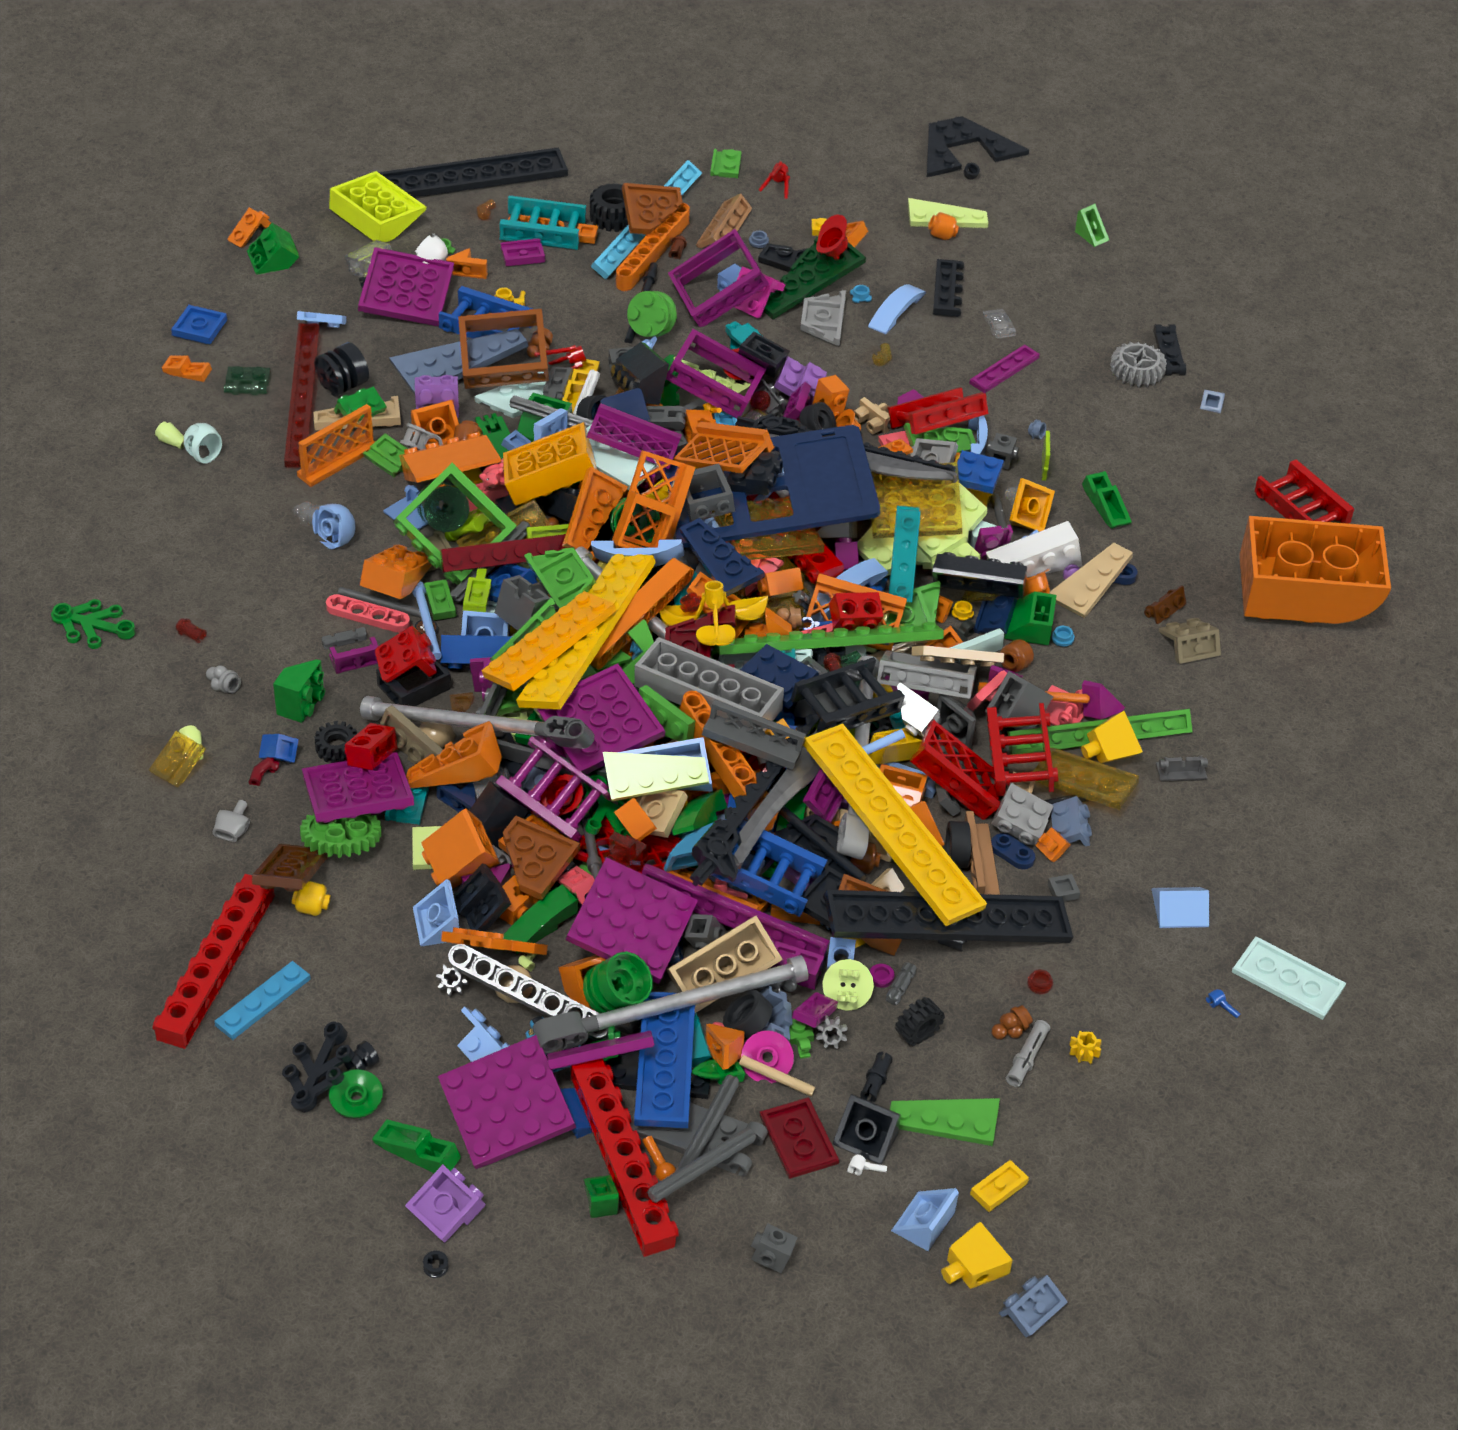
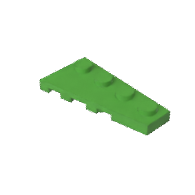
[890,1098,1000,1146]

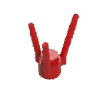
[759,161,790,199]
[534,345,587,371]

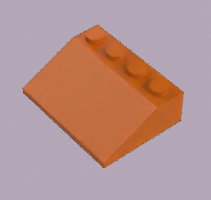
[399,432,501,483]

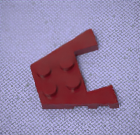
[665,604,736,668]

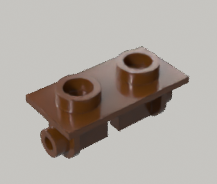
[1144,585,1187,624]

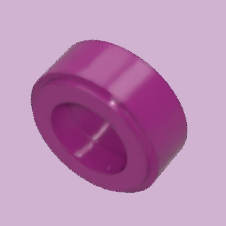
[869,964,894,988]

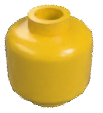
[292,881,331,916]

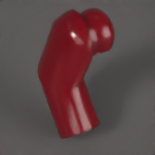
[248,757,280,786]

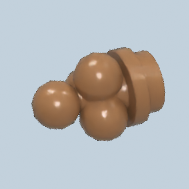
[764,606,802,629]

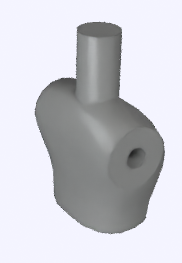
[212,800,250,842]

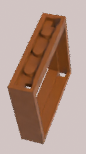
[458,309,549,389]

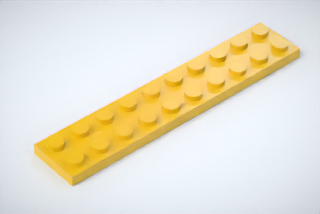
[516,554,656,710]
[803,724,987,926]

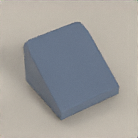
[1200,390,1225,413]

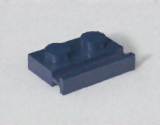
[973,595,1017,634]

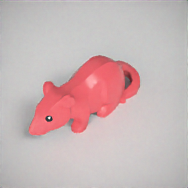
[479,458,505,491]

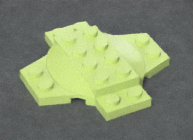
[858,478,987,576]

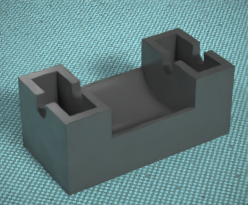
[494,575,558,630]

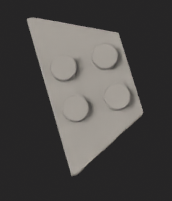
[800,290,846,346]

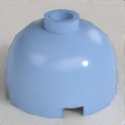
[312,504,355,549]

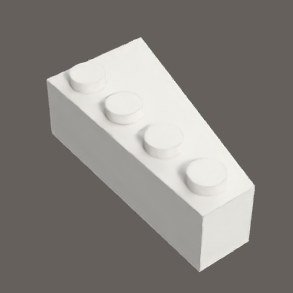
[986,521,1082,577]

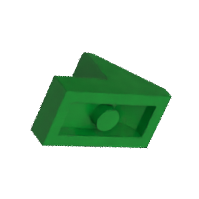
[584,1175,619,1218]

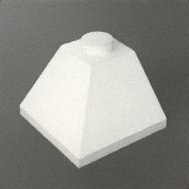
[897,683,941,737]

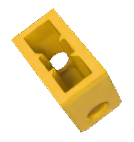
[1081,711,1143,764]
[941,1222,1013,1289]

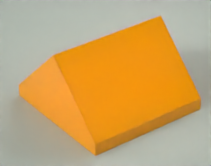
[1009,478,1055,532]

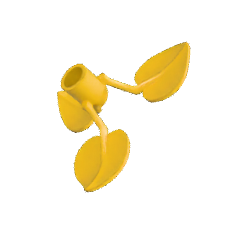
[659,581,768,646]

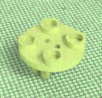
[822,959,874,1011]

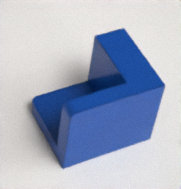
[259,734,299,763]

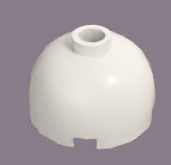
[415,234,448,264]

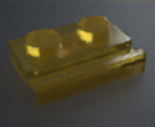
[149,731,206,788]

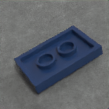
[740,644,819,708]

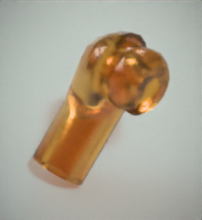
[477,199,496,220]

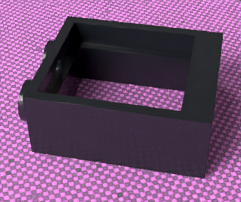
[376,660,451,706]

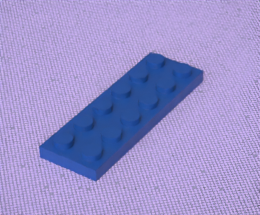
[634,992,695,1128]

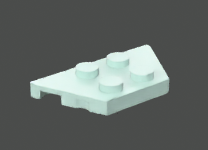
[475,372,546,418]

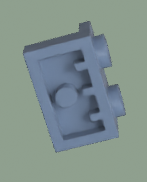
[998,1275,1067,1337]

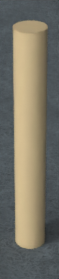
[739,1055,815,1096]

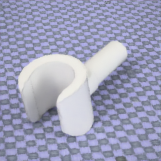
[847,1155,887,1176]

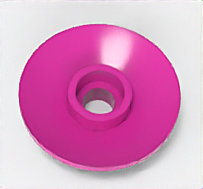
[741,1031,794,1083]

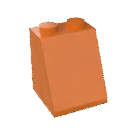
[421,809,500,889]

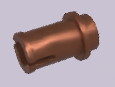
[668,235,687,259]

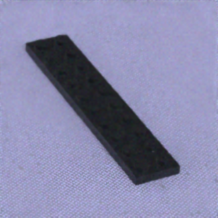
[378,147,568,197]
[824,890,1073,943]

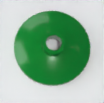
[329,1070,383,1118]

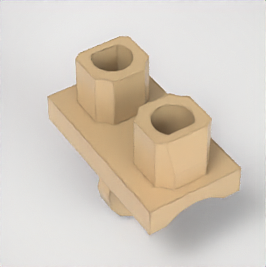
[854,397,890,434]

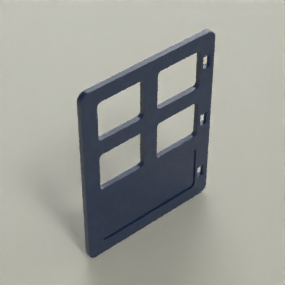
[664,425,881,548]

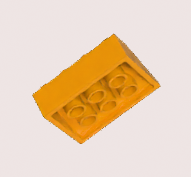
[503,422,597,506]

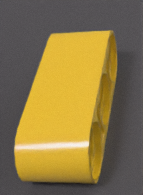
[868,728,923,764]

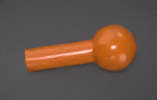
[642,1136,676,1181]

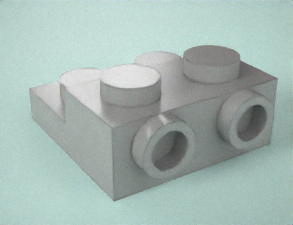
[906,438,958,486]
[991,783,1053,846]

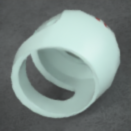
[183,423,222,463]

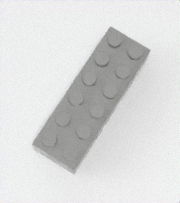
[634,637,784,732]

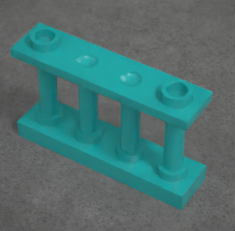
[500,196,586,250]
[889,505,921,602]

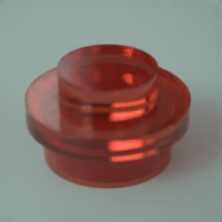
[750,391,770,411]
[680,592,702,613]
[1027,969,1053,994]

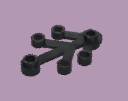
[282,1021,354,1112]

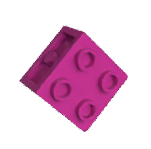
[734,266,786,318]

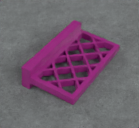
[587,403,682,469]

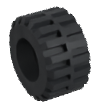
[590,183,628,232]

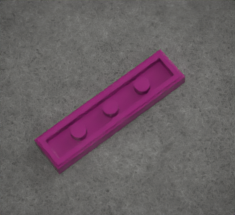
[969,344,1040,393]
[547,1030,654,1070]

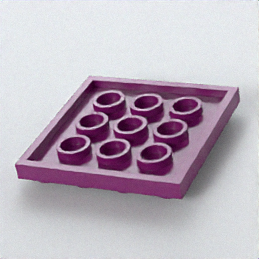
[358,247,454,327]
[534,663,665,775]
[302,752,414,823]
[565,857,698,984]
[438,1035,576,1169]

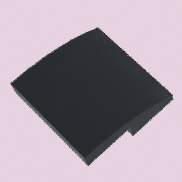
[453,863,511,932]

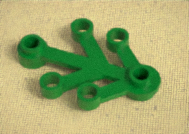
[51,599,135,649]
[575,774,636,850]

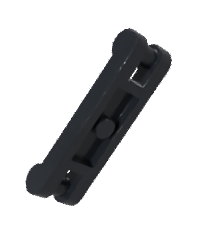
[1153,324,1186,376]

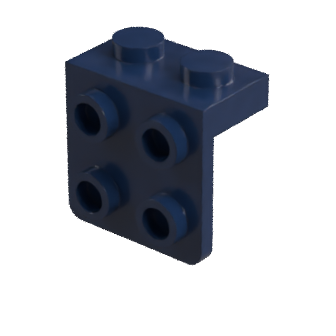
[601,388,651,434]

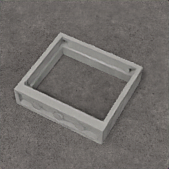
[877,650,977,699]

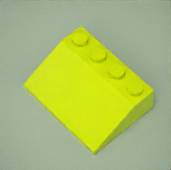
[329,171,426,245]

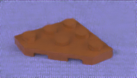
[622,183,683,235]
[503,816,580,900]

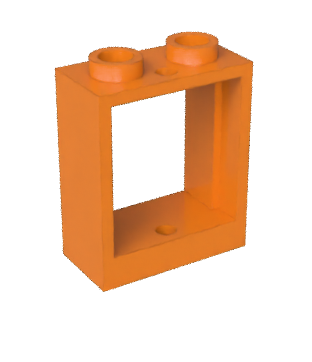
[612,491,677,548]

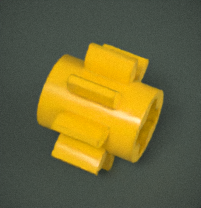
[1069,1031,1102,1064]

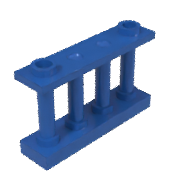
[439,286,532,339]
[712,820,827,917]

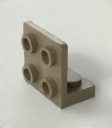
[1159,618,1221,664]

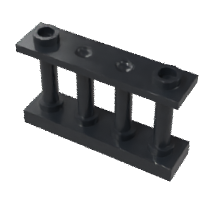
[791,657,905,733]

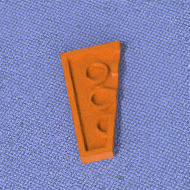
[562,467,628,550]

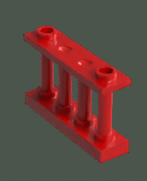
[888,387,989,435]
[1255,459,1355,524]
[987,703,1058,796]

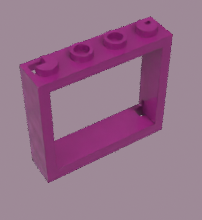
[668,229,769,327]
[666,329,766,418]

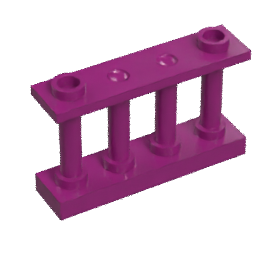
[495,736,611,842]

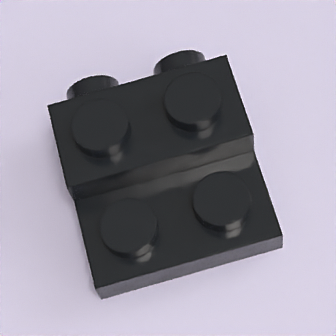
[727,452,783,495]

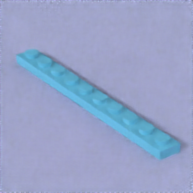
[591,160,702,279]

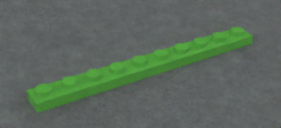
[714,622,944,655]

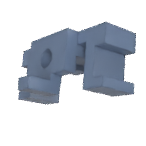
[760,985,793,1041]

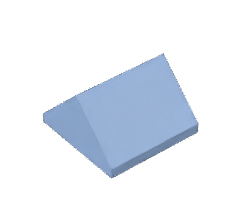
[461,611,510,636]
[413,879,459,946]
[1152,887,1209,928]
[891,1188,959,1251]

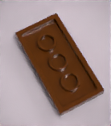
[252,844,328,891]

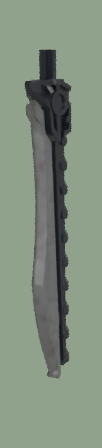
[735,413,957,483]
[690,714,820,887]

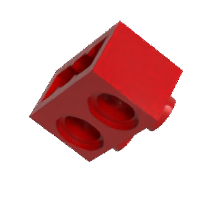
[829,592,884,630]
[345,723,398,770]

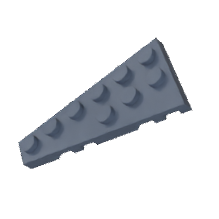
[389,329,528,395]

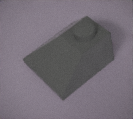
[937,694,976,749]

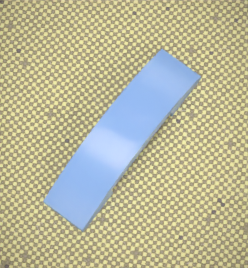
[868,284,926,334]
[968,415,988,455]
[591,539,685,567]
[804,558,888,622]

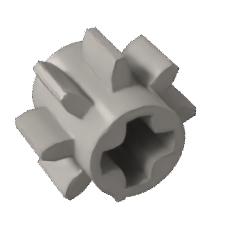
[436,965,469,996]
[816,1016,848,1049]

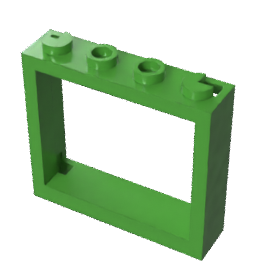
[393,463,517,585]

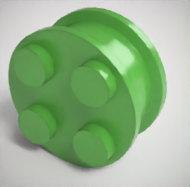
[627,291,677,337]

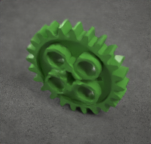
[300,813,381,858]

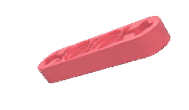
[326,594,410,633]

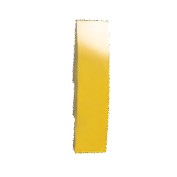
[562,359,600,414]

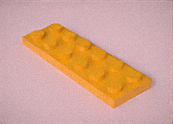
[481,591,617,691]

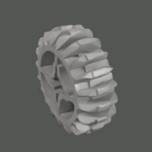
[1110,342,1167,388]

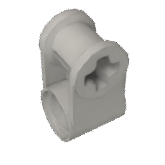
[400,423,443,450]

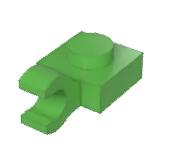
[789,1018,814,1059]

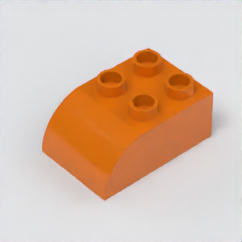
[1240,516,1391,624]

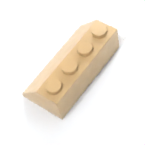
[666,916,783,1013]

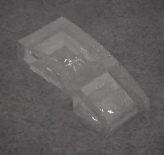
[983,309,1016,338]

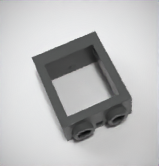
[684,464,735,522]

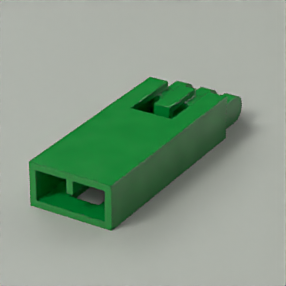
[475,413,510,459]

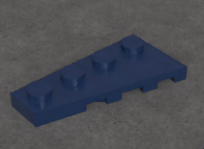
[680,518,765,597]

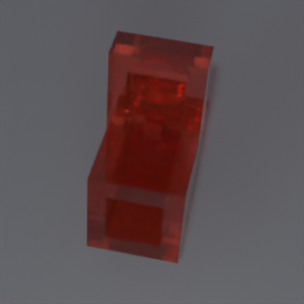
[604,832,648,872]

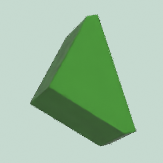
[1075,204,1109,247]

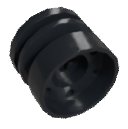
[314,342,369,397]

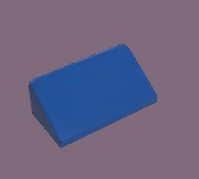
[560,1088,592,1139]

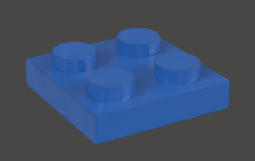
[171,305,227,344]
[950,450,1004,494]

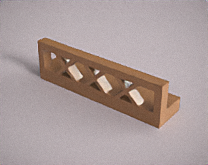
[696,193,752,248]
[965,811,1000,895]

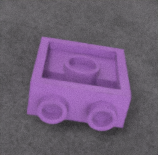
[774,357,827,405]
[415,375,459,418]
[405,1165,486,1243]

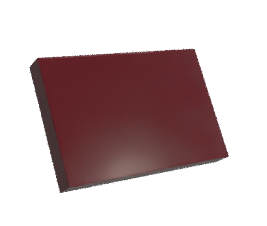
[759,1097,839,1179]

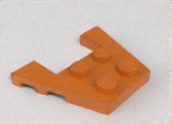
[441,927,548,955]

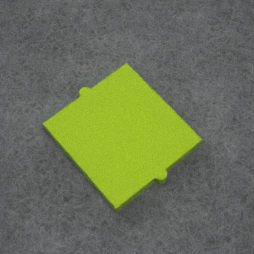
[1042,431,1050,481]

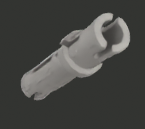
[1006,1020,1050,1087]

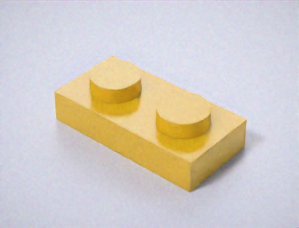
[970,1160,1029,1212]

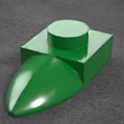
[692,1060,745,1085]

